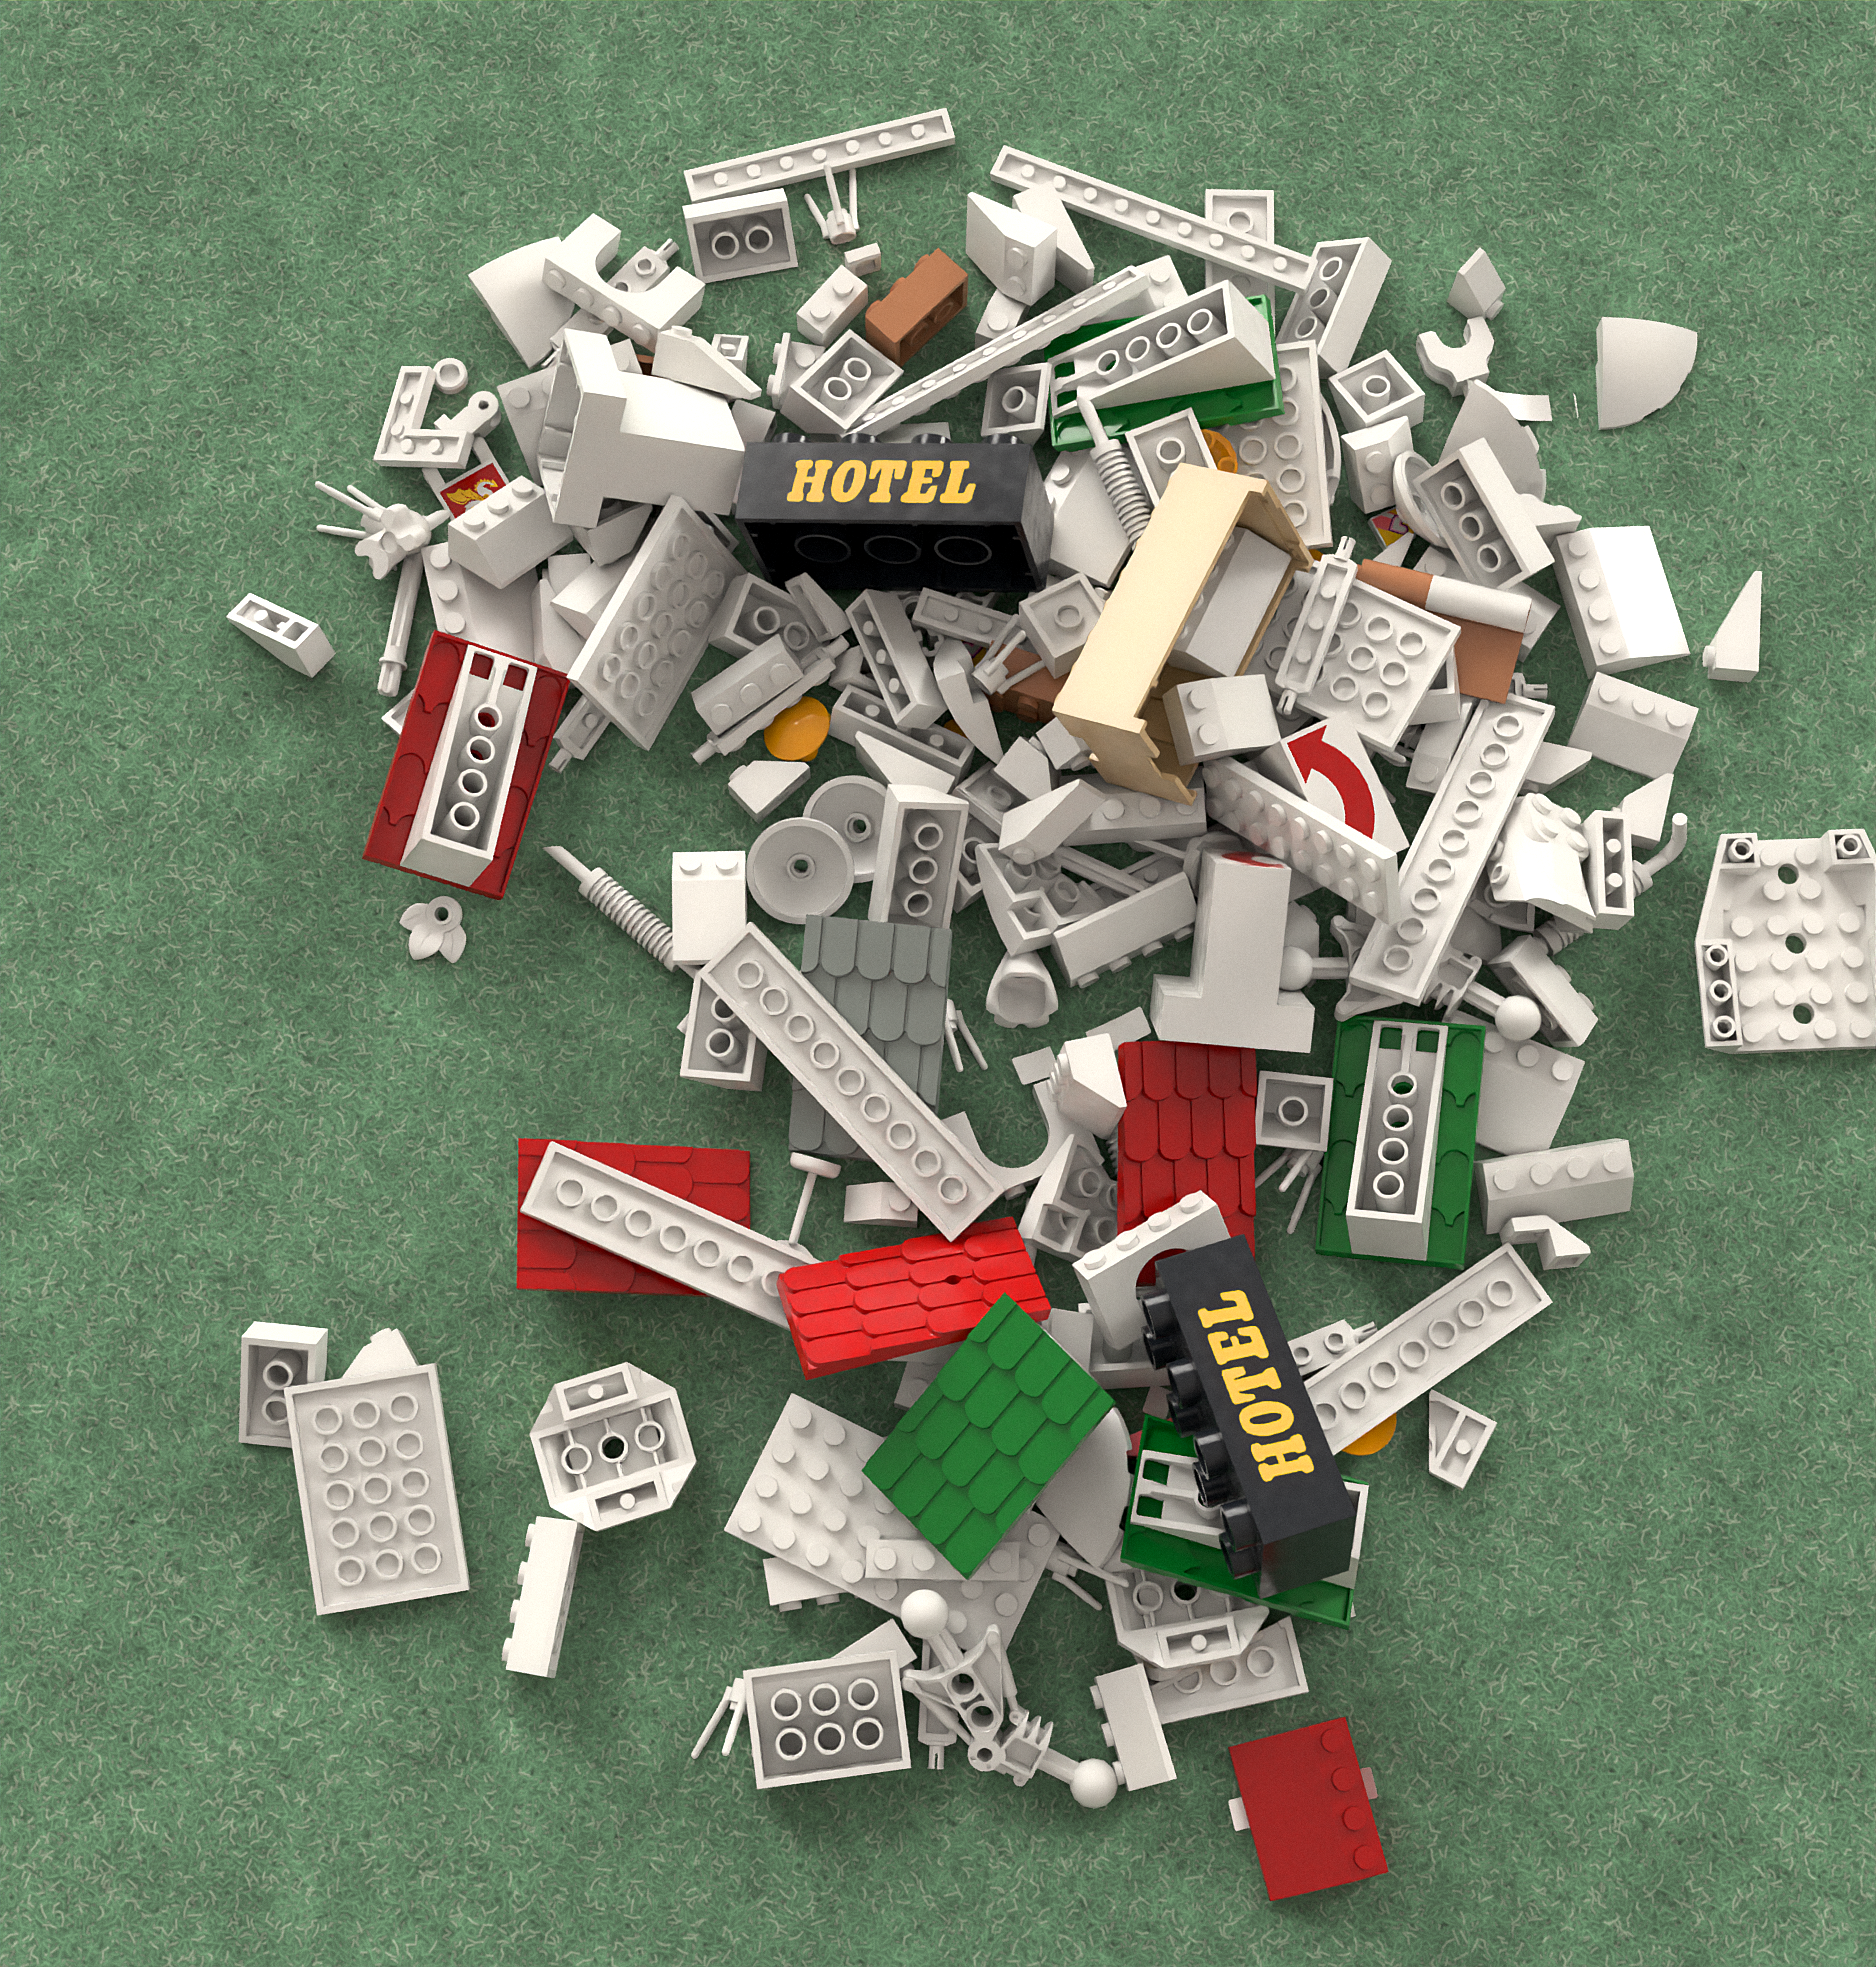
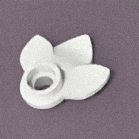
[400,896,466,963]

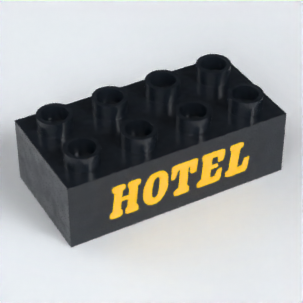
[735,433,1055,593]
[1140,1234,1357,1599]

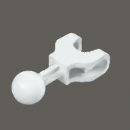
[1416,316,1494,399]

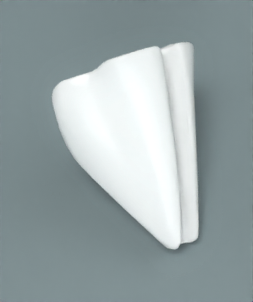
[986,950,1058,1028]

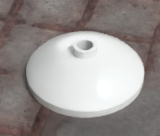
[1393,450,1450,548]
[803,775,887,883]
[746,817,855,924]

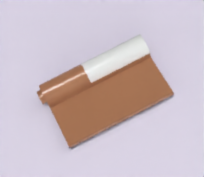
[1355,559,1533,704]

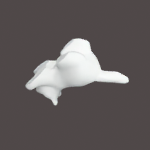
[355,504,451,580]

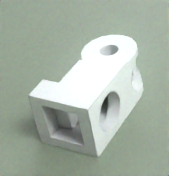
[434,391,501,449]

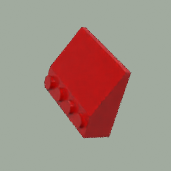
[1228,1717,1389,1901]

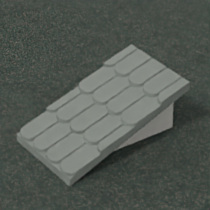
[788,914,953,1163]

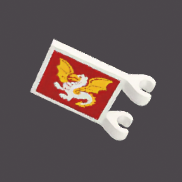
[422,436,510,521]

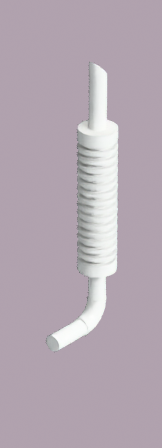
[1076,397,1151,552]
[1533,813,1687,956]
[542,846,702,1035]

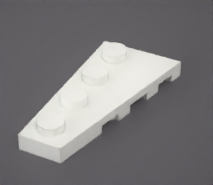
[1150,1616,1309,1725]

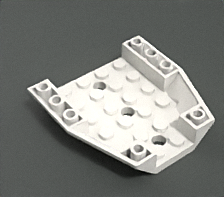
[1694,829,1876,1054]

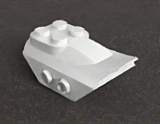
[1486,793,1596,933]

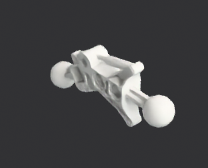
[1279,915,1542,1042]
[900,1589,1118,1809]

